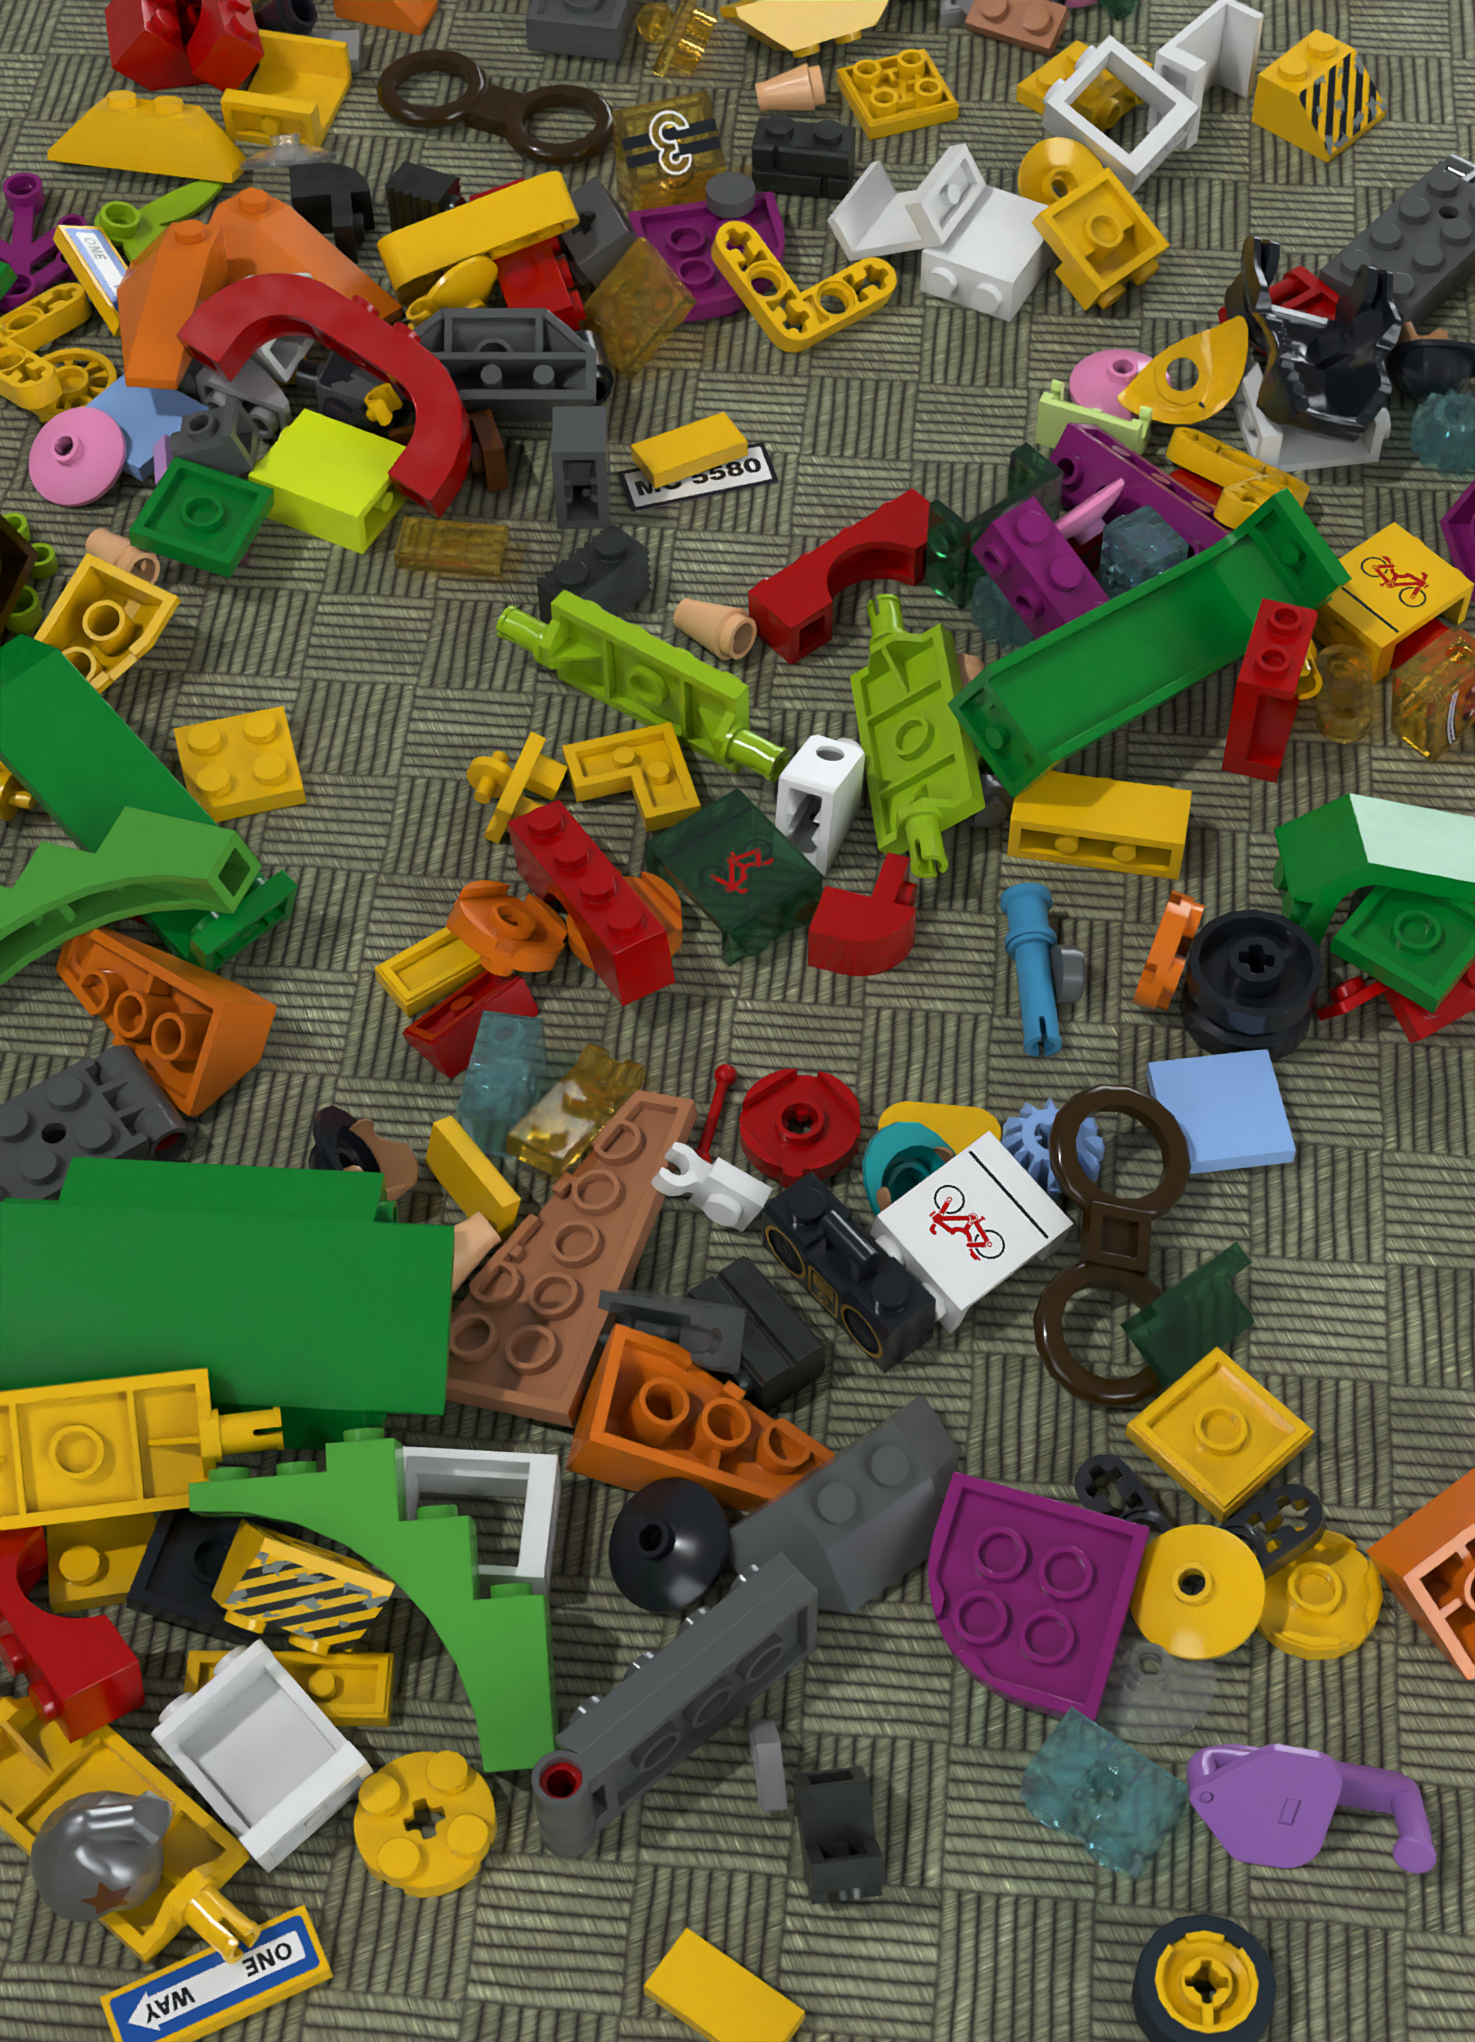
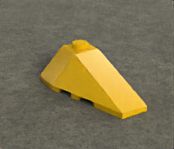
[33,552,181,694]

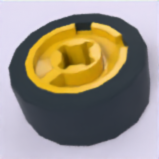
[1131,1914,1277,2042]

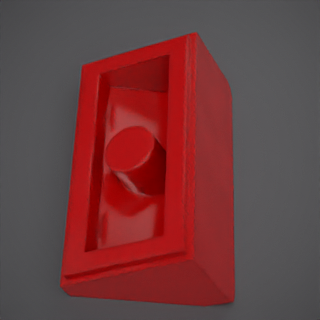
[402,969,538,1078]

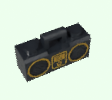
[762,1172,936,1373]

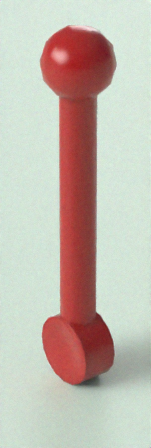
[694,1064,738,1164]

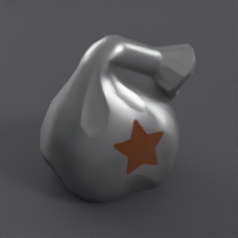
[30,1790,173,1923]

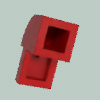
[808,852,917,976]

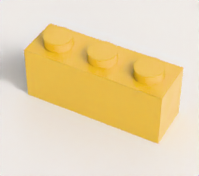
[1007,770,1192,880]

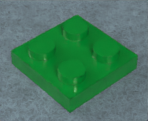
[129,456,274,579]
[1329,885,1475,1014]

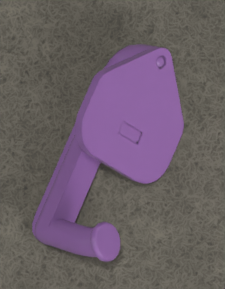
[1186,1743,1437,1874]

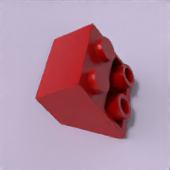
[104,0,207,91]

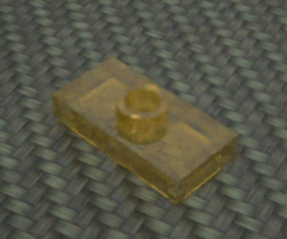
[394,517,510,578]

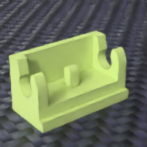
[1035,379,1153,456]

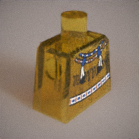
[1390,627,1475,764]

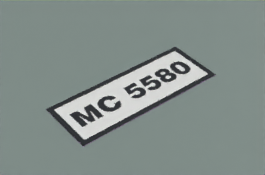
[618,442,779,512]

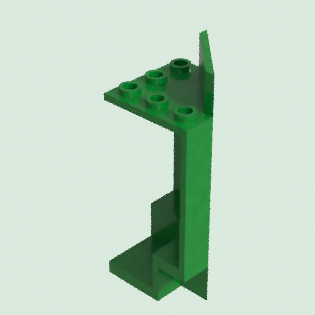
[0,1157,455,1451]

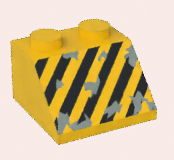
[1251,29,1387,163]
[211,1519,395,1656]

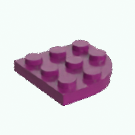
[628,191,785,327]
[928,1471,1150,1729]

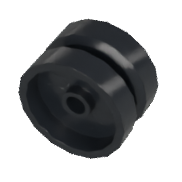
[1180,909,1323,1062]

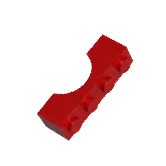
[185,0,264,92]
[748,488,956,665]
[507,800,675,1007]
[0,1526,146,1744]

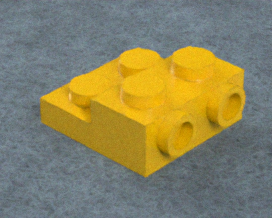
[1016,40,1153,132]
[1031,167,1170,311]

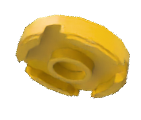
[1255,1527,1383,1660]

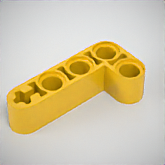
[377,171,580,306]

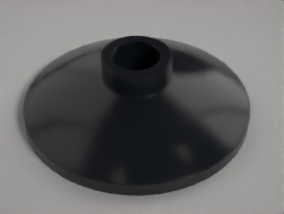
[609,1478,730,1613]

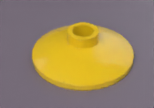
[1018,137,1104,206]
[427,256,498,309]
[1130,1524,1266,1661]

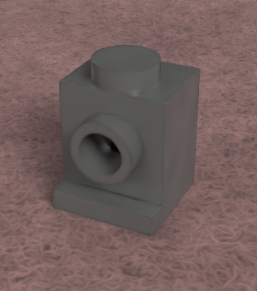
[170,395,259,475]

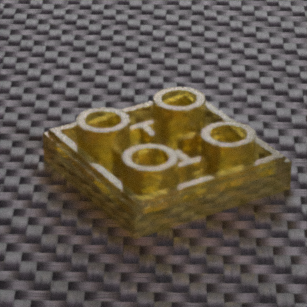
[582,236,697,379]

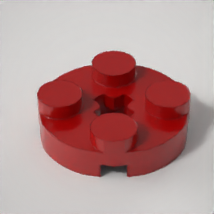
[739,1068,861,1188]

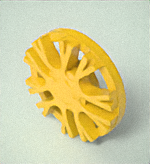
[28,348,118,423]

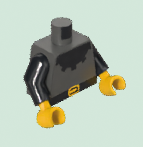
[296,296,440,440]

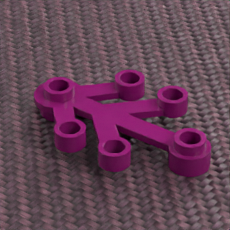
[0,172,87,315]

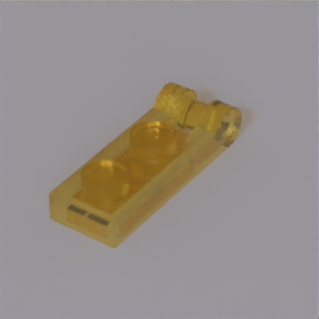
[505,1043,646,1178]

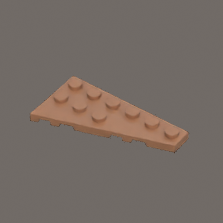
[446,1090,698,1428]

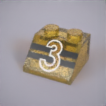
[613,90,726,212]

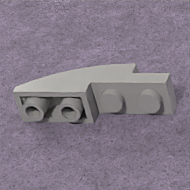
[120,333,293,442]

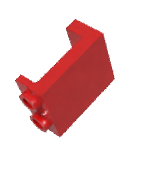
[1221,598,1318,783]

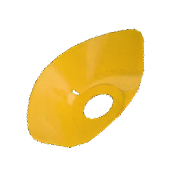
[1117,316,1249,424]

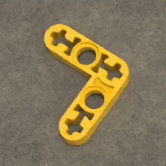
[711,221,897,353]
[0,283,92,410]
[1165,427,1310,529]

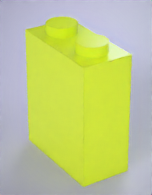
[248,408,408,555]

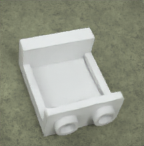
[151,1639,375,1873]

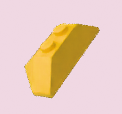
[719,0,889,58]
[47,90,248,183]

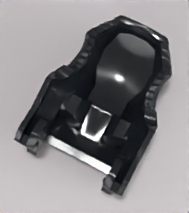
[1224,235,1402,443]

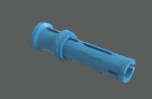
[1000,883,1063,1057]

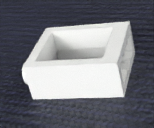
[1041,35,1200,195]
[372,1446,562,1599]

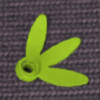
[94,180,223,263]

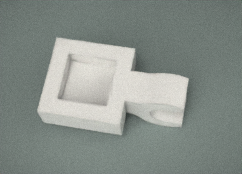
[651,1142,773,1232]

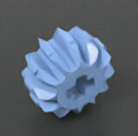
[1000,1097,1105,1202]

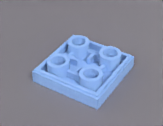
[85,374,210,482]
[1146,1049,1296,1174]

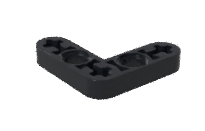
[1075,1454,1326,1595]

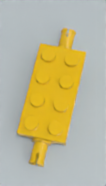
[0,1367,284,1531]
[0,1695,261,1965]

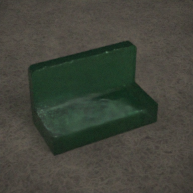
[1120,1242,1254,1387]

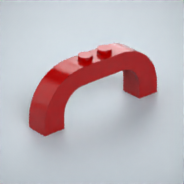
[176,273,472,519]

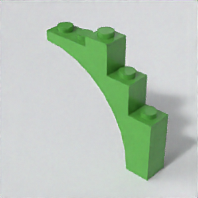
[0,806,262,986]
[188,1428,560,1772]

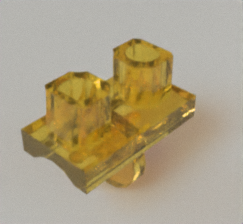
[636,0,718,78]

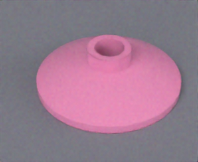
[1069,349,1172,421]
[29,407,126,507]
[1054,478,1125,546]

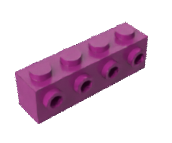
[1039,423,1234,570]
[971,496,1110,639]

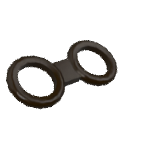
[376,49,617,166]
[1033,1084,1191,1407]

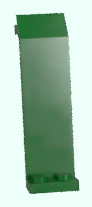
[947,487,1352,799]
[0,633,298,973]
[1273,793,1475,948]

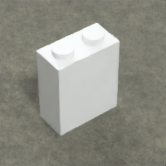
[920,185,1057,322]

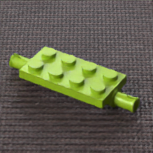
[496,590,790,783]
[850,593,986,879]

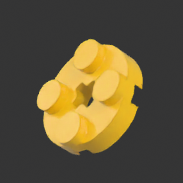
[354,1750,497,1898]

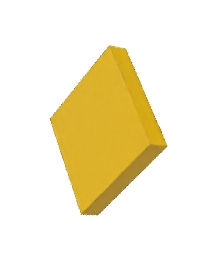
[836,49,959,141]

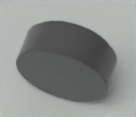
[706,172,755,219]
[1050,944,1086,1005]

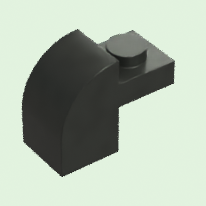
[289,162,375,264]
[792,1765,887,1905]

